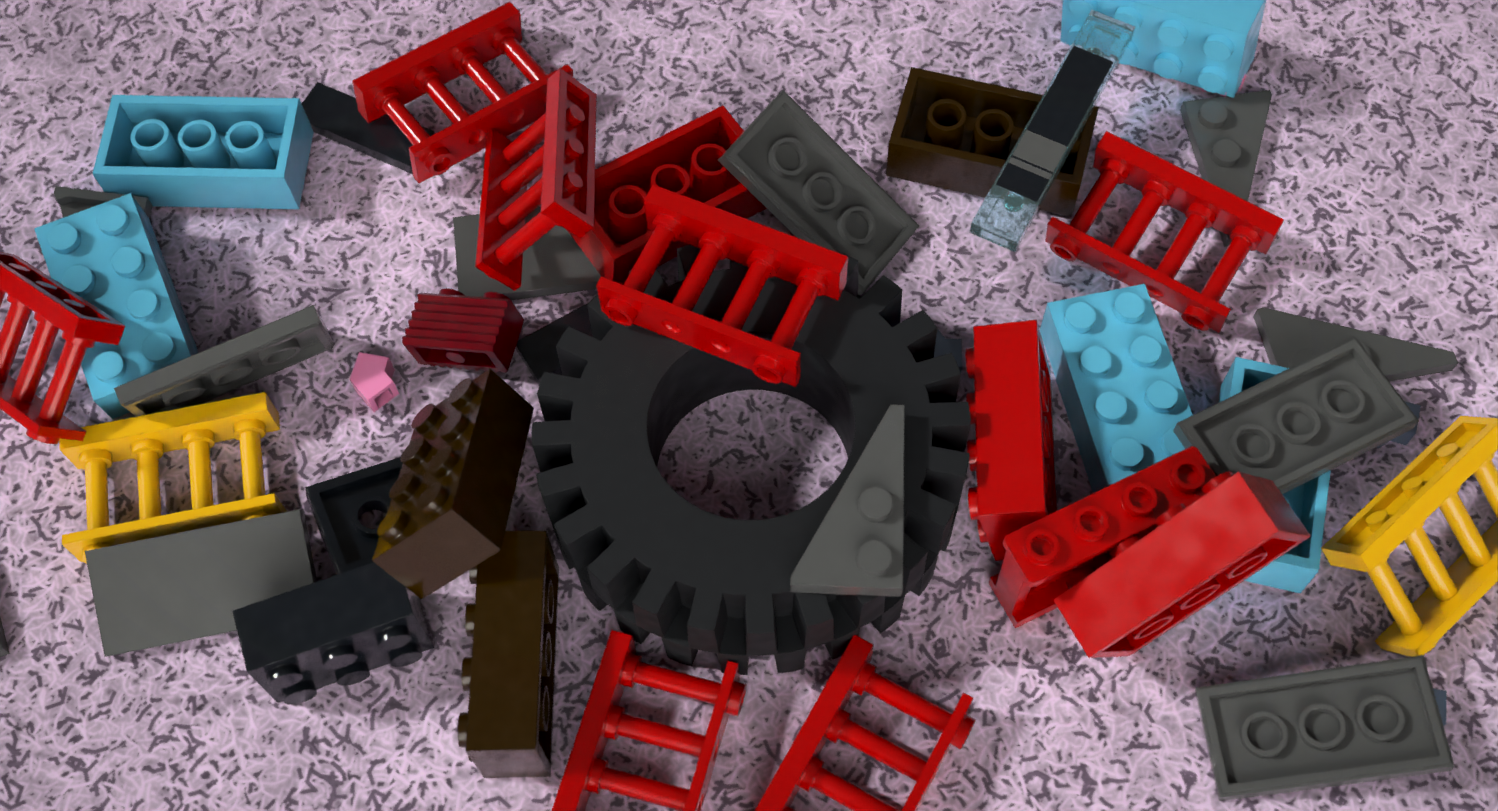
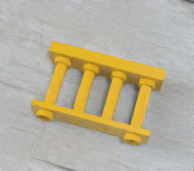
[59,392,288,564]
[1321,416,1498,657]

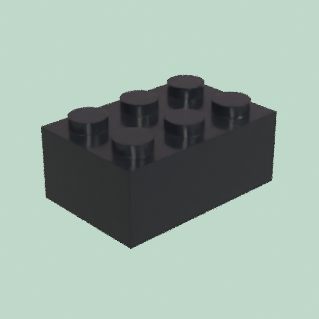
[232,562,434,704]

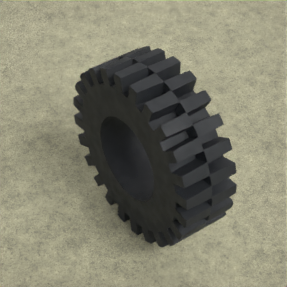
[532,245,971,675]

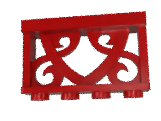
[989,446,1216,628]

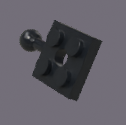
[305,457,403,575]

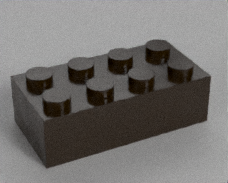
[886,67,1099,217]
[372,369,534,600]
[458,530,559,778]

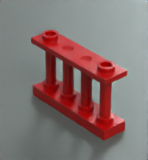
[352,2,573,184]
[475,69,597,291]
[1045,131,1284,333]
[596,184,848,387]
[0,252,125,444]
[552,630,747,811]
[755,635,976,811]

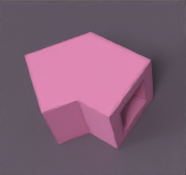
[350,352,399,412]

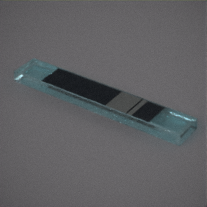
[969,9,1135,252]

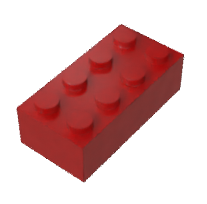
[567,106,767,285]
[965,320,1057,561]
[1054,471,1311,658]

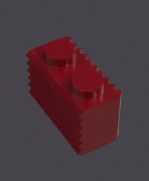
[402,288,524,373]

